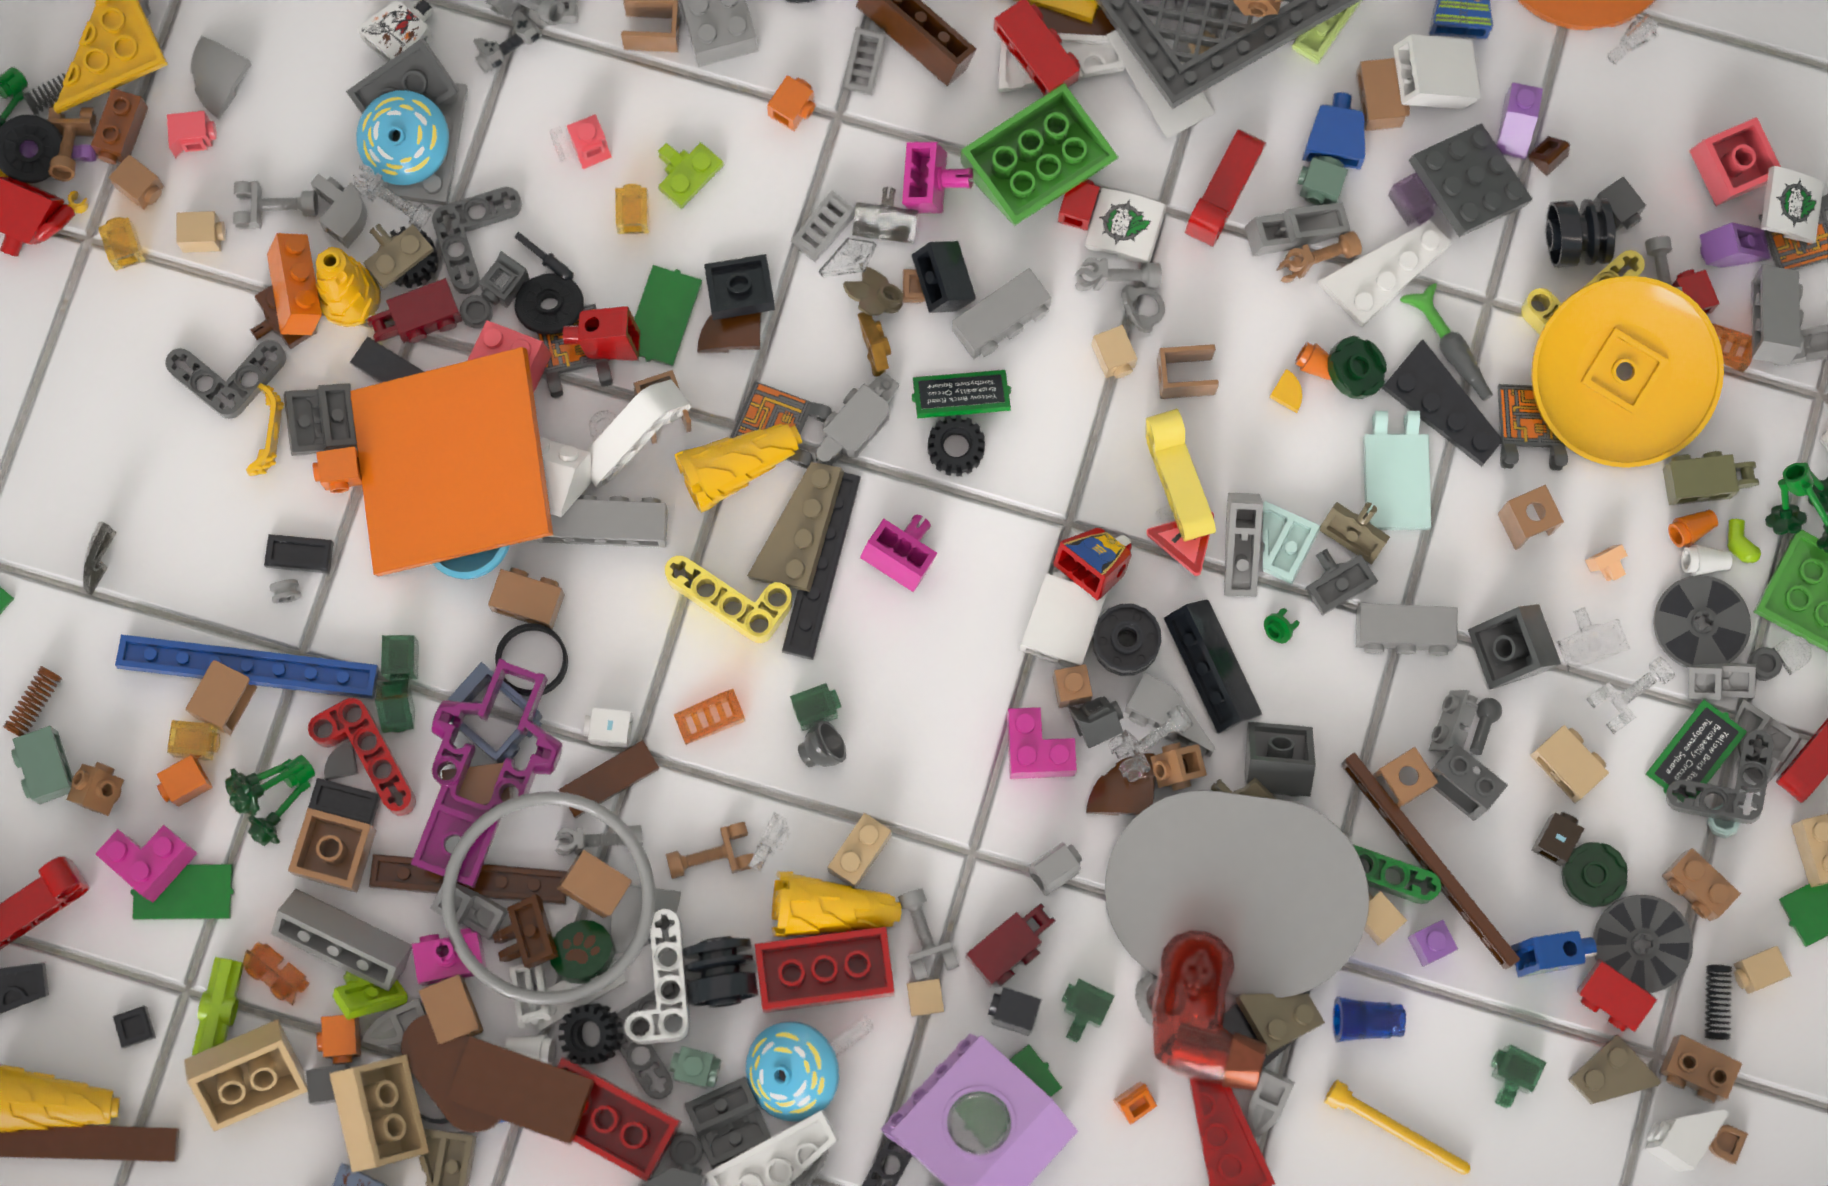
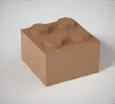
[288,808,377,893]

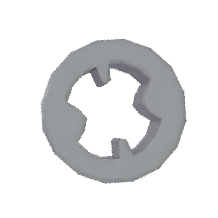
[269,579,301,604]

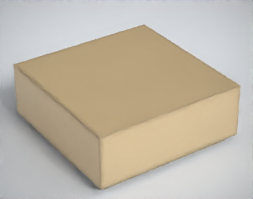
[907,979,944,1017]

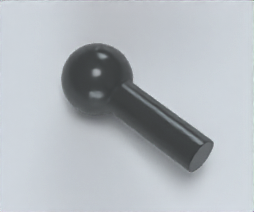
[1469,698,1502,755]

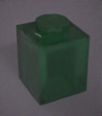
[381,635,419,685]
[375,679,415,733]
[790,683,842,732]

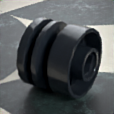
[1545,197,1616,268]
[1093,604,1161,676]
[683,936,759,1008]

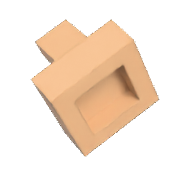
[1585,544,1628,581]

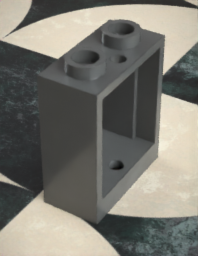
[1431,743,1508,821]

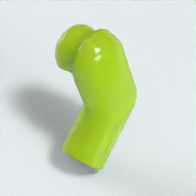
[1727,519,1761,563]

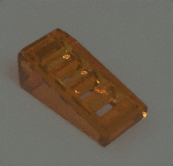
[1712,323,1752,373]
[673,688,746,745]

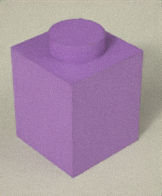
[1408,920,1458,967]

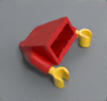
[0,169,88,257]

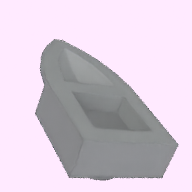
[362,998,426,1045]
[1247,1068,1295,1138]

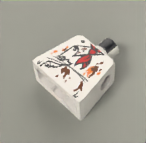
[357,0,435,62]

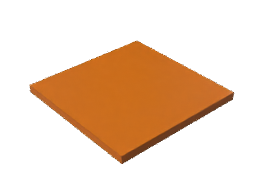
[350,347,553,576]

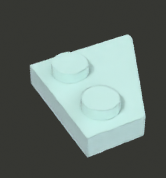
[1262,500,1320,584]

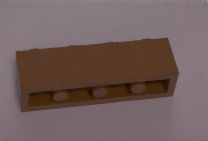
[856,0,977,86]

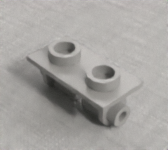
[1429,690,1479,754]

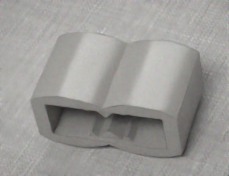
[1028,842,1082,896]

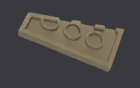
[747,462,844,592]

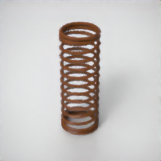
[3,666,62,736]

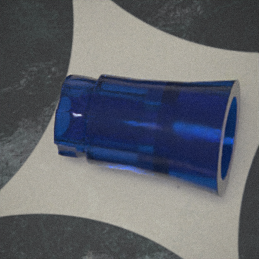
[1332,996,1406,1043]

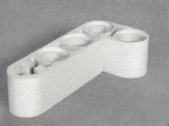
[586,380,692,488]
[625,909,690,1045]

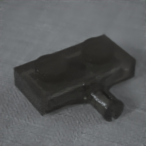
[852,187,919,244]

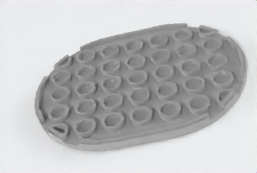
[1105,790,1369,998]

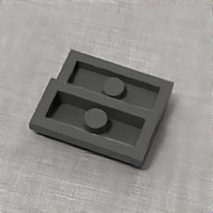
[284,383,357,456]
[684,1077,771,1169]

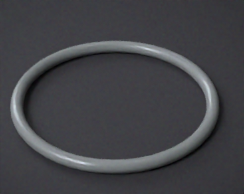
[442,791,655,1005]

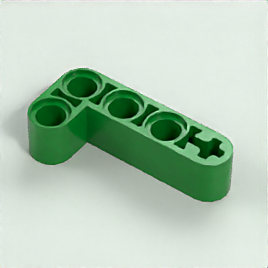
[1353,844,1441,904]

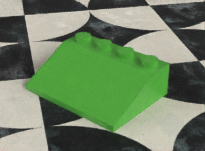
[960,83,1118,226]

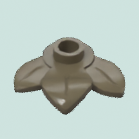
[843,266,903,316]

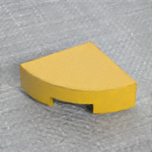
[1270,369,1302,413]

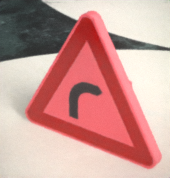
[1147,512,1214,576]

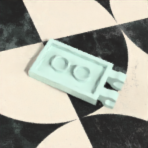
[1363,411,1431,530]

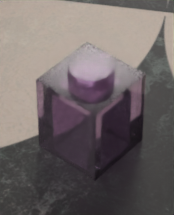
[1388,172,1437,226]

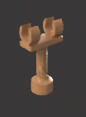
[47,107,97,181]
[1276,231,1362,283]
[665,822,757,879]

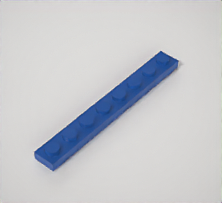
[115,634,379,699]

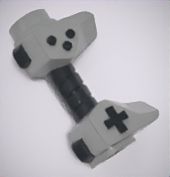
[473,10,542,73]

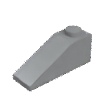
[1224,493,1263,597]

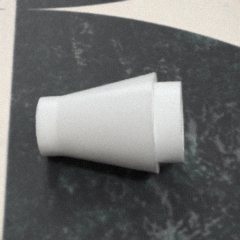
[1681,544,1732,576]
[505,1034,556,1065]

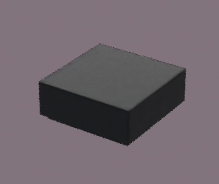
[112,1006,156,1049]

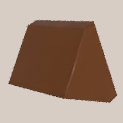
[1528,136,1570,176]

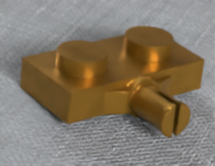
[857,312,891,377]

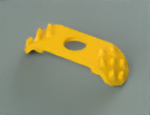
[246,383,284,476]

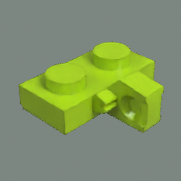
[658,142,724,209]
[332,971,408,1020]

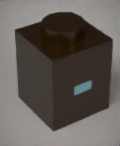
[1531,812,1585,866]

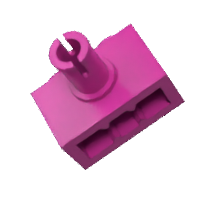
[902,142,974,213]
[860,514,938,592]
[412,928,486,986]

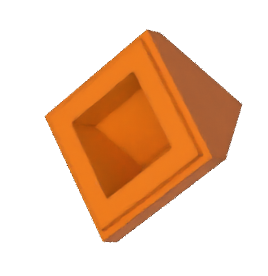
[1113,1081,1157,1125]

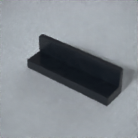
[1164,599,1262,734]

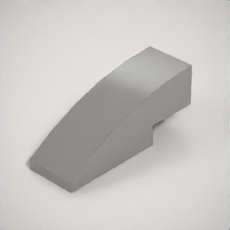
[1245,202,1351,256]

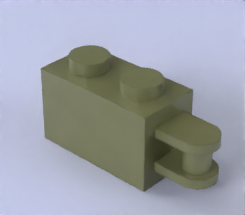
[1663,451,1759,505]

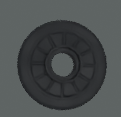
[0,115,62,183]
[515,273,584,334]

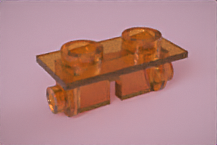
[243,942,309,1006]

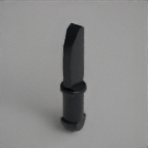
[515,232,574,280]

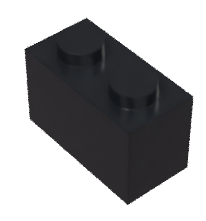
[911,241,976,313]
[987,987,1042,1036]

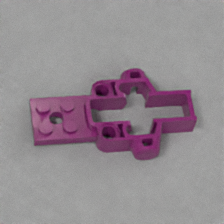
[411,658,562,888]

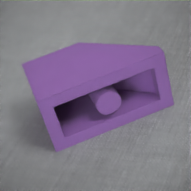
[1496,82,1543,159]
[1699,222,1771,268]

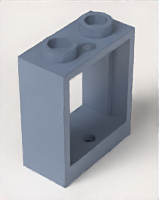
[447,662,543,763]

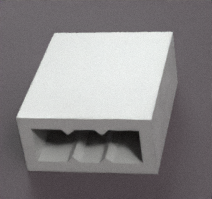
[1393,34,1481,110]
[1019,572,1107,668]

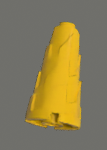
[316,247,381,327]
[674,423,802,513]
[771,871,901,938]
[0,1064,120,1132]

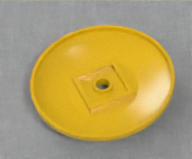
[1531,276,1724,467]

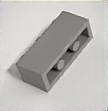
[1751,264,1804,365]
[952,268,1052,359]
[1356,603,1458,656]

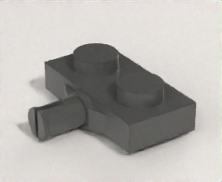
[1305,549,1378,616]

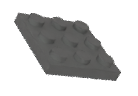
[1408,123,1533,238]

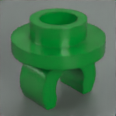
[1264,608,1300,644]

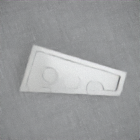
[998,33,1124,93]
[1318,220,1452,327]
[705,1110,839,1186]

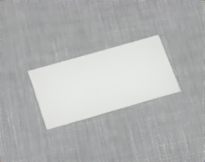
[1107,15,1215,139]

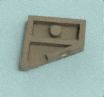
[1235,994,1325,1055]
[1568,1035,1662,1104]
[419,1129,477,1186]

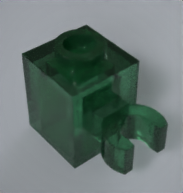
[1061,979,1115,1043]
[1490,1044,1547,1109]

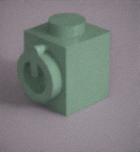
[1297,156,1348,205]
[669,1046,722,1089]

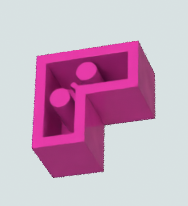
[1007,707,1077,779]
[95,825,197,902]

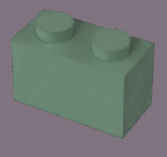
[11,726,73,804]

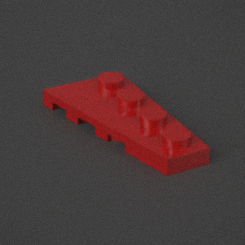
[1188,1071,1276,1186]

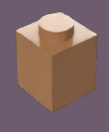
[108,154,164,210]
[1052,664,1093,708]

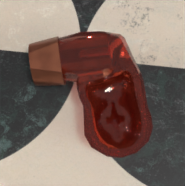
[1152,930,1267,1091]

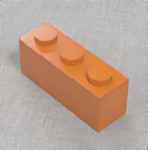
[267,233,322,335]

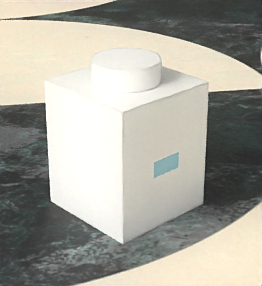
[583,707,633,748]

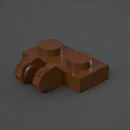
[492,894,558,969]

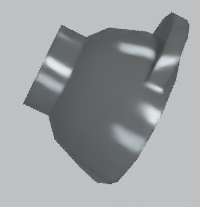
[798,720,846,767]

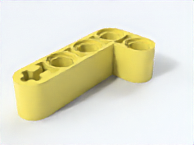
[1521,250,1645,334]
[1145,409,1216,542]
[665,556,792,643]

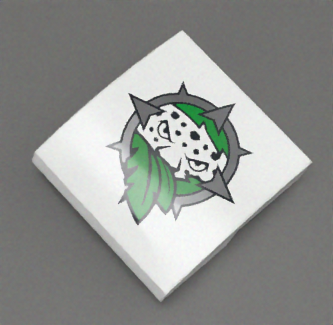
[1761,166,1824,244]
[1085,188,1167,263]

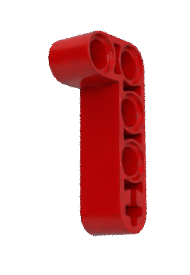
[1185,129,1266,247]
[308,698,416,816]
[1775,718,1828,803]
[0,856,89,950]

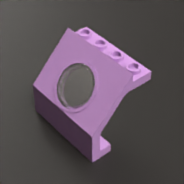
[880,1033,1078,1186]

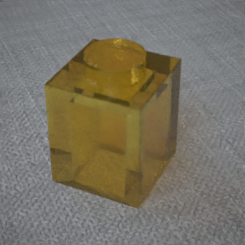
[615,184,649,234]
[98,217,146,271]
[167,720,220,761]

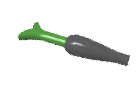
[1400,283,1493,401]

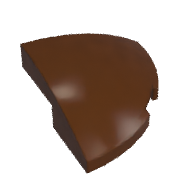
[697,312,761,353]
[1086,753,1155,816]

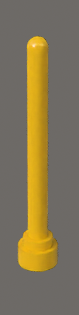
[1324,1079,1471,1175]

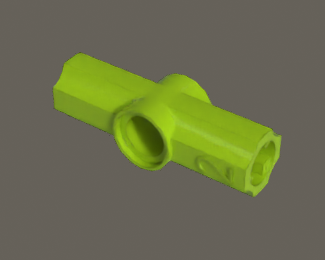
[192,957,244,1055]

